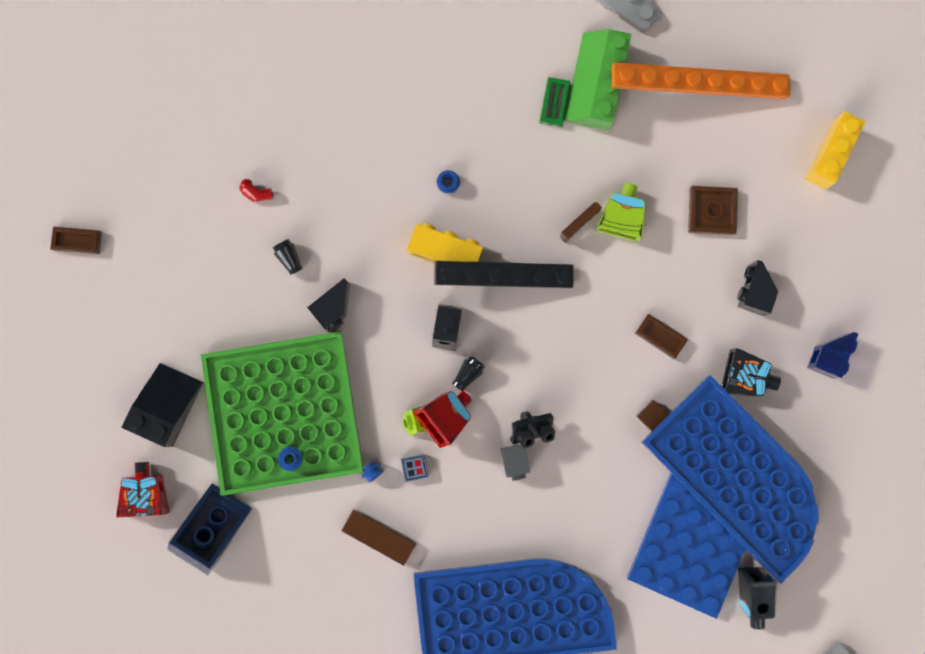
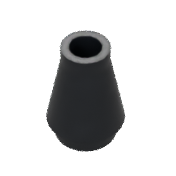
[272,239,303,275]
[452,355,485,391]

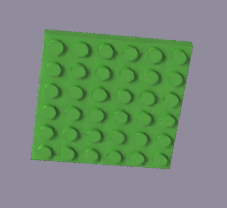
[201,331,363,496]

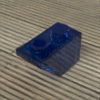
[807,332,858,379]

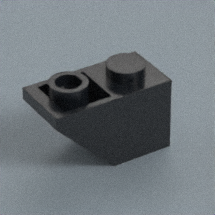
[737,260,778,316]

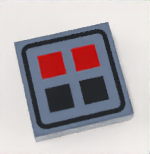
[401,454,429,482]

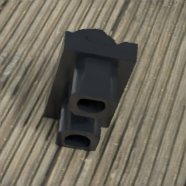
[510,411,555,449]

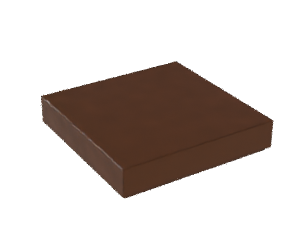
[688,186,738,235]

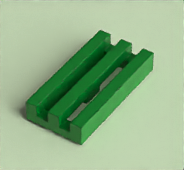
[539,77,571,127]

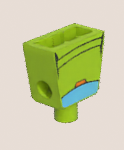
[595,183,645,242]

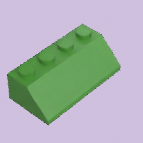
[564,29,632,131]

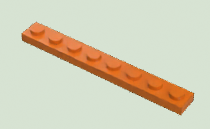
[612,62,790,99]

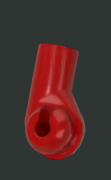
[239,179,273,202]

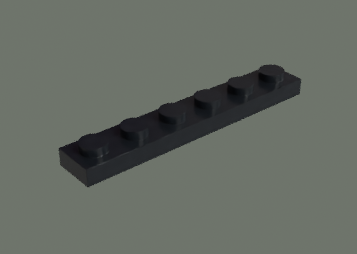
[434,261,573,288]

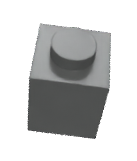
[500,444,531,481]

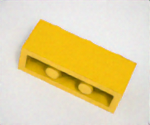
[805,111,866,189]
[407,223,483,263]

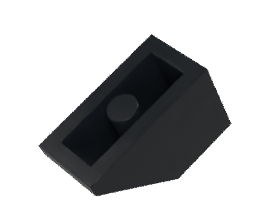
[307,278,350,331]

